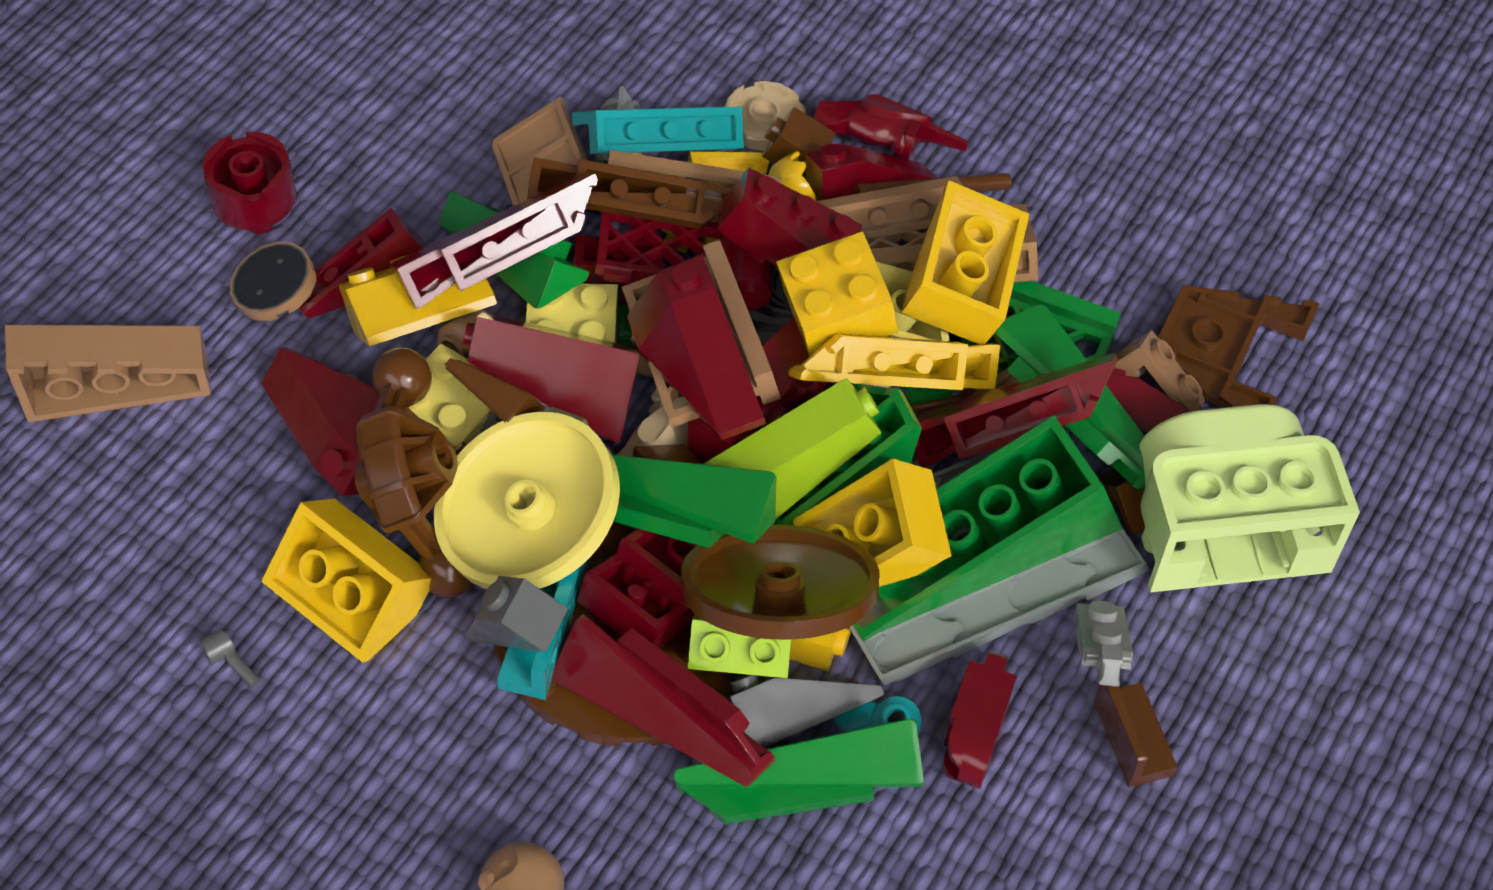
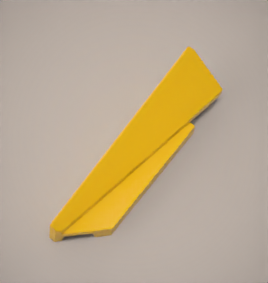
[788,334,1000,390]

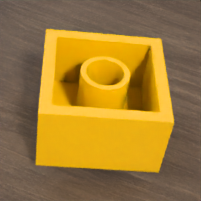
[776,232,898,357]

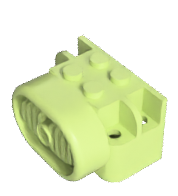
[1139,404,1360,592]

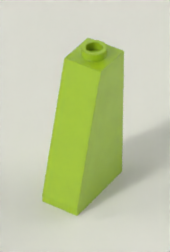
[704,378,881,520]

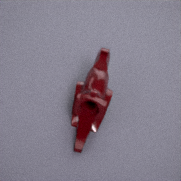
[813,94,969,160]

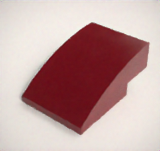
[577,529,697,649]

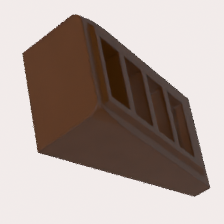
[444,358,545,422]

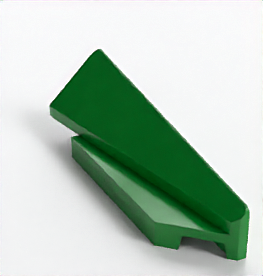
[995,305,1145,491]

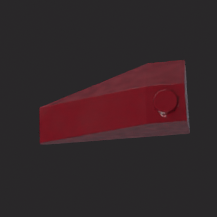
[627,255,766,440]
[261,347,418,496]

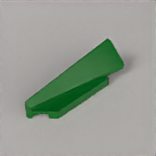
[440,191,590,309]
[612,455,777,549]
[674,719,924,824]

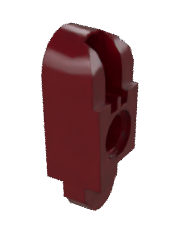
[942,650,1017,789]

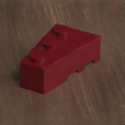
[718,167,862,268]

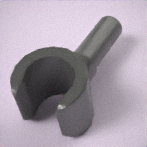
[200,631,260,688]

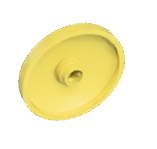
[434,412,620,589]

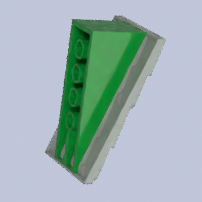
[849,415,1150,685]

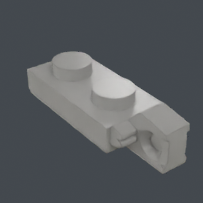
[1074,601,1133,686]

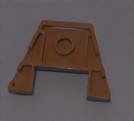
[1158,285,1320,408]

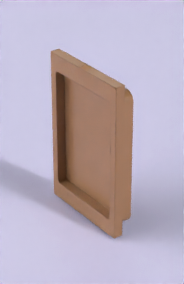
[492,96,588,206]

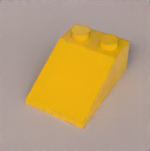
[901,180,1029,345]
[793,459,952,587]

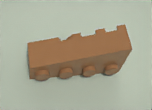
[5,325,211,422]

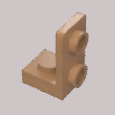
[1114,330,1205,411]

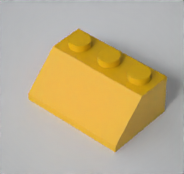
[339,255,497,346]
[261,498,431,663]

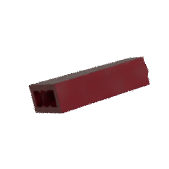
[462,313,640,443]

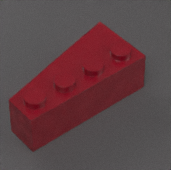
[687,317,827,464]

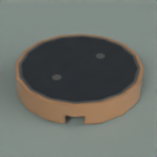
[230,242,316,321]

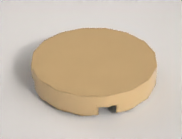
[725,81,806,151]

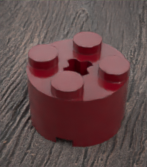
[203,132,297,234]

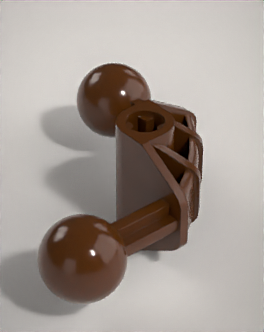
[355,348,474,598]

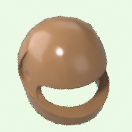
[478,841,564,890]

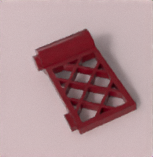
[595,212,772,310]

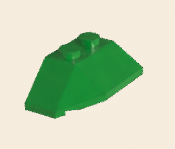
[773,383,922,525]

